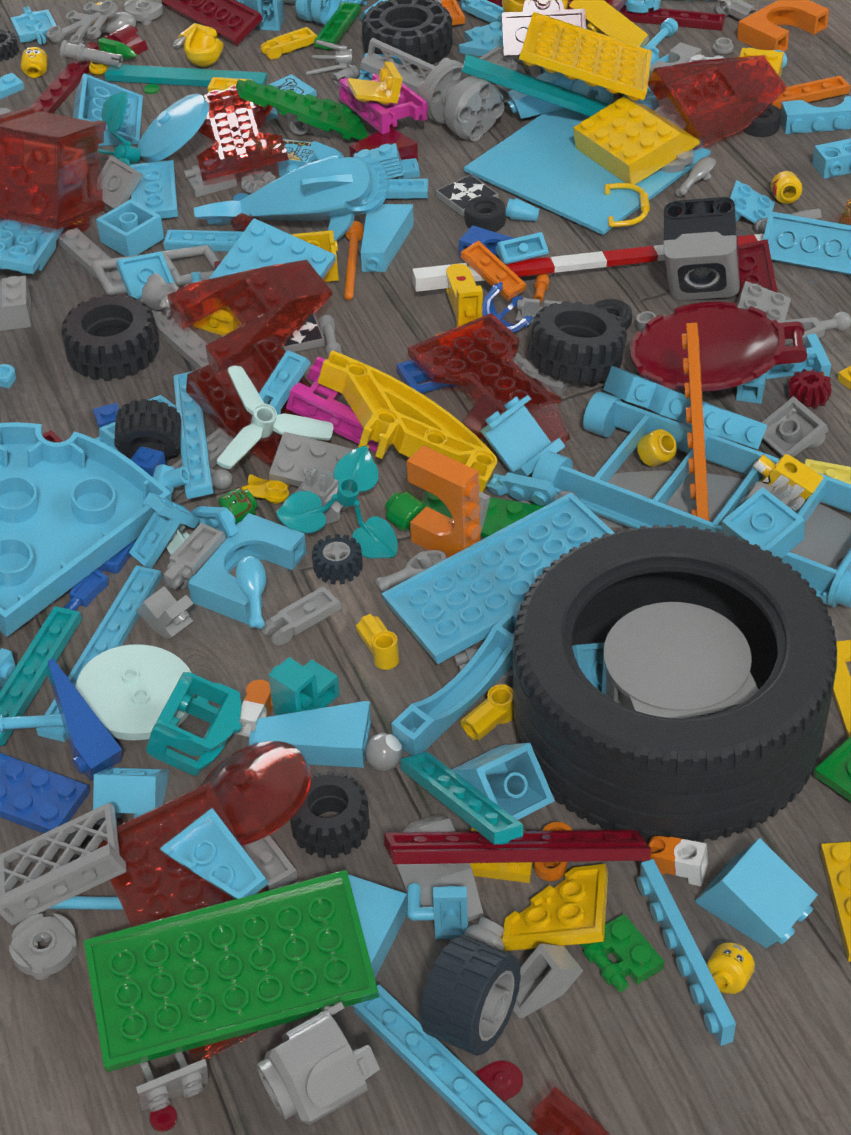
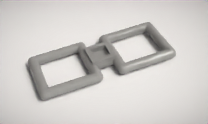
[91,245,219,296]

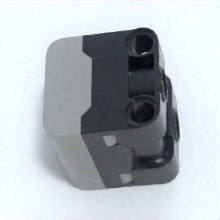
[664,197,740,300]

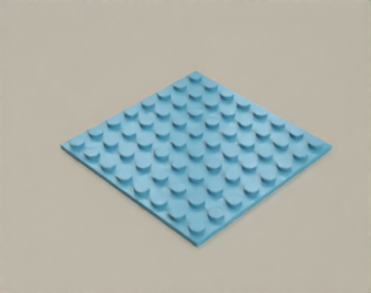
[464,108,711,235]

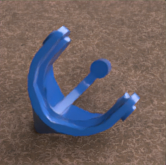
[482,282,533,334]

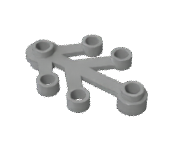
[46,0,118,45]

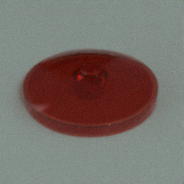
[193,741,311,845]

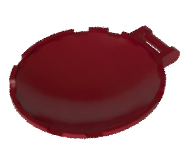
[630,302,807,391]

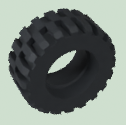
[61,294,159,381]
[528,301,627,385]

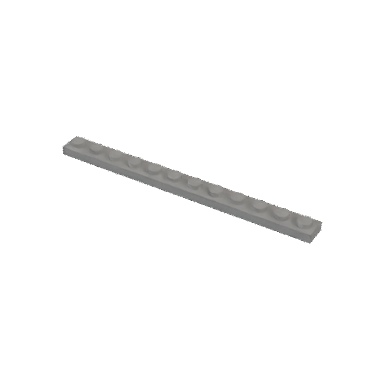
[58,228,226,376]

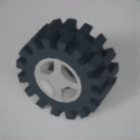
[312,534,363,585]

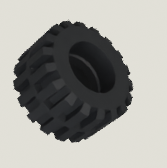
[114,399,181,461]
[288,772,370,858]

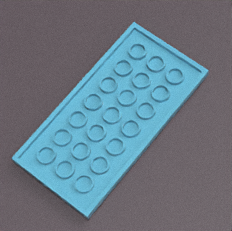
[381,493,614,664]

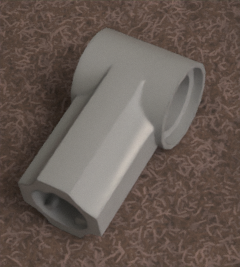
[715,0,757,20]

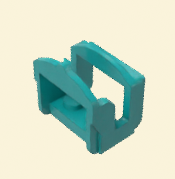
[146,672,242,776]

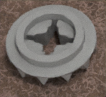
[241,170,276,194]

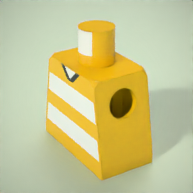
[752,454,824,500]

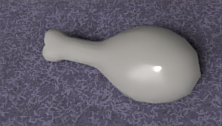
[84,12,136,39]
[675,156,716,197]
[375,550,447,591]

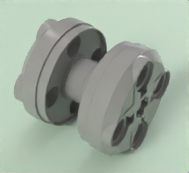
[417,58,504,142]

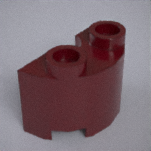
[103,24,148,55]

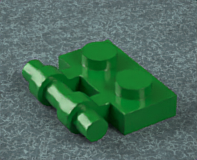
[580,914,665,993]

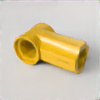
[356,614,400,670]
[460,684,514,741]

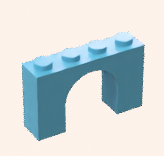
[188,513,307,625]

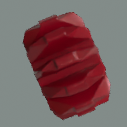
[787,369,832,409]

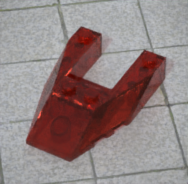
[167,260,333,375]

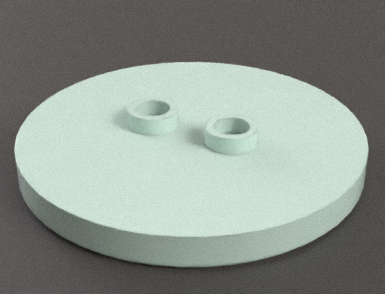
[76,644,195,740]

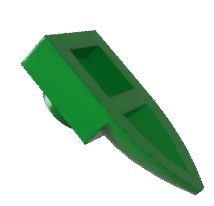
[98,38,137,62]

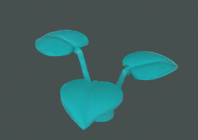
[72,92,141,168]
[276,446,398,559]

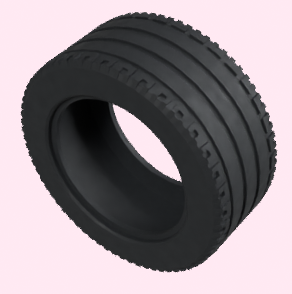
[513,525,837,842]

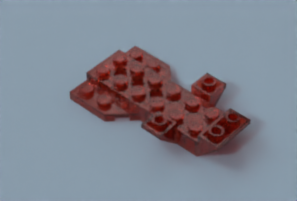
[197,85,289,181]
[408,313,570,442]

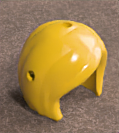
[184,26,223,67]

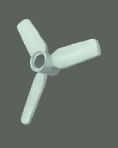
[217,366,333,469]

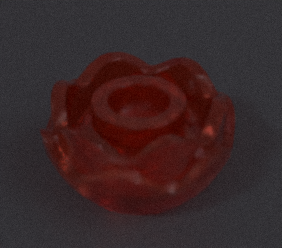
[230,213,259,232]

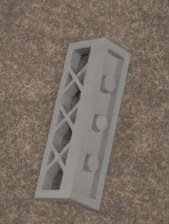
[360,38,436,94]

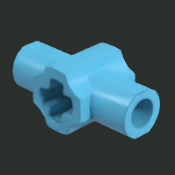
[153,464,190,497]

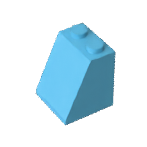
[451,743,555,820]
[695,838,818,949]

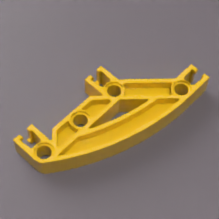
[318,350,497,493]

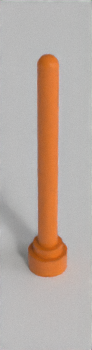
[344,221,364,301]

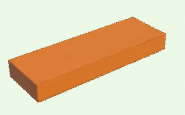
[460,240,526,301]

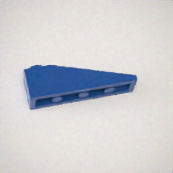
[48,658,122,781]

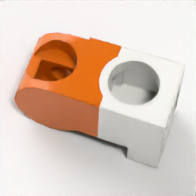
[234,679,273,737]
[643,836,708,886]

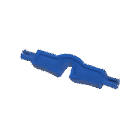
[63,538,138,611]

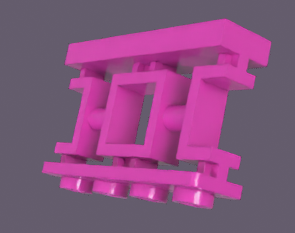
[339,68,428,134]
[286,356,379,452]

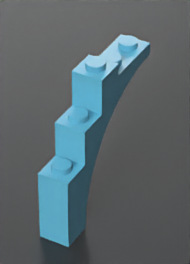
[603,366,768,449]

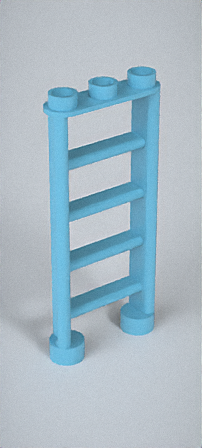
[532,391,851,608]

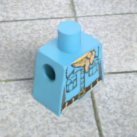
[278,139,322,177]

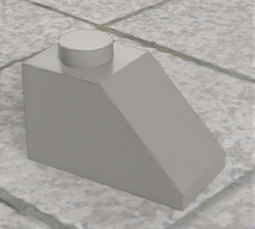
[513,944,583,1018]

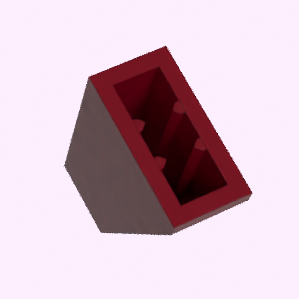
[349,127,418,162]

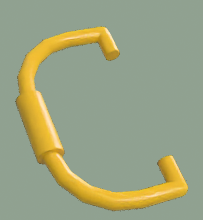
[604,183,650,227]

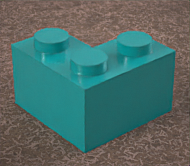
[268,657,340,715]

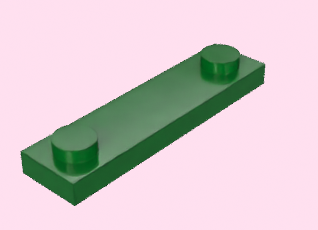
[314,2,361,50]

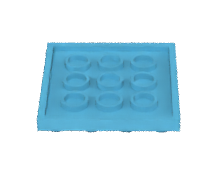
[204,218,336,329]

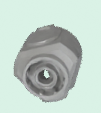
[256,1002,380,1125]

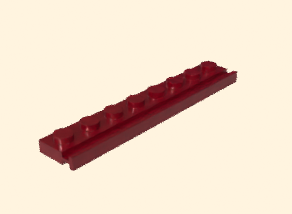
[384,830,651,864]

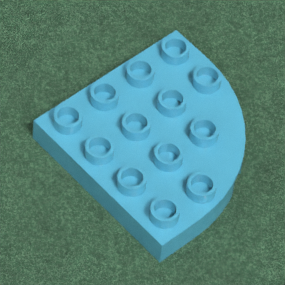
[0,422,171,637]

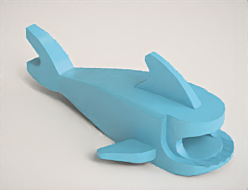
[194,141,389,241]

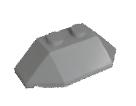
[395,813,483,921]

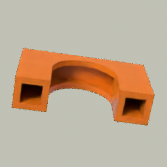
[737,0,829,52]
[406,445,481,558]

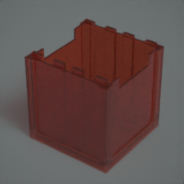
[0,107,106,230]

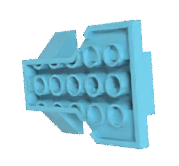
[0,214,64,274]

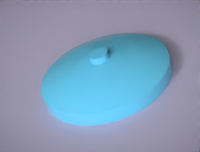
[138,94,209,163]

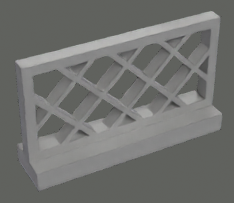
[0,802,127,926]

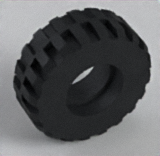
[362,0,453,70]

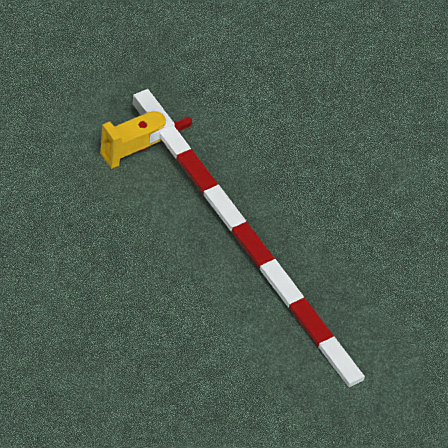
[412,234,764,330]

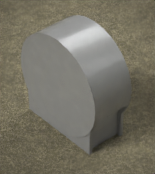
[602,602,759,718]

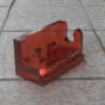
[528,1087,610,1135]

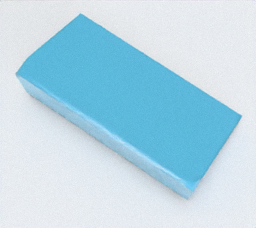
[495,232,549,265]

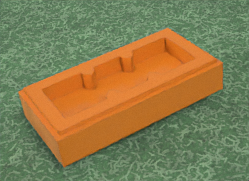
[441,0,465,25]

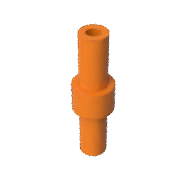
[534,273,550,302]

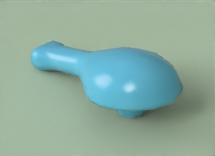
[236,555,267,629]

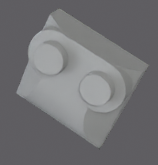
[762,396,829,457]

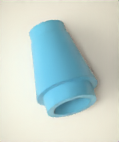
[505,198,540,222]

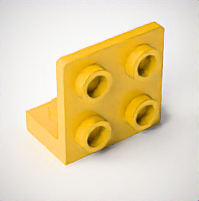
[347,61,403,105]

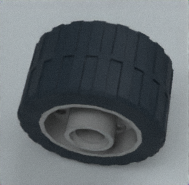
[420,935,521,1056]

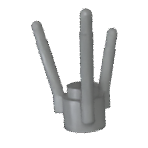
[305,40,352,75]

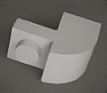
[136,586,194,639]

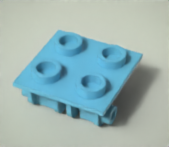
[730,180,775,223]

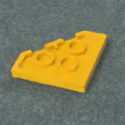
[502,864,608,951]

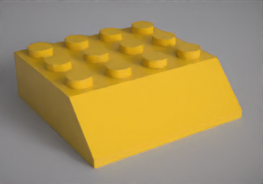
[573,96,700,185]

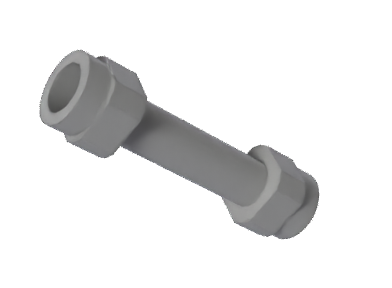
[319,315,342,358]

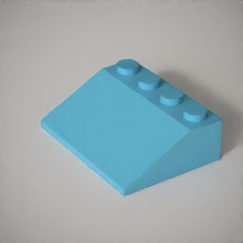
[70,74,143,146]

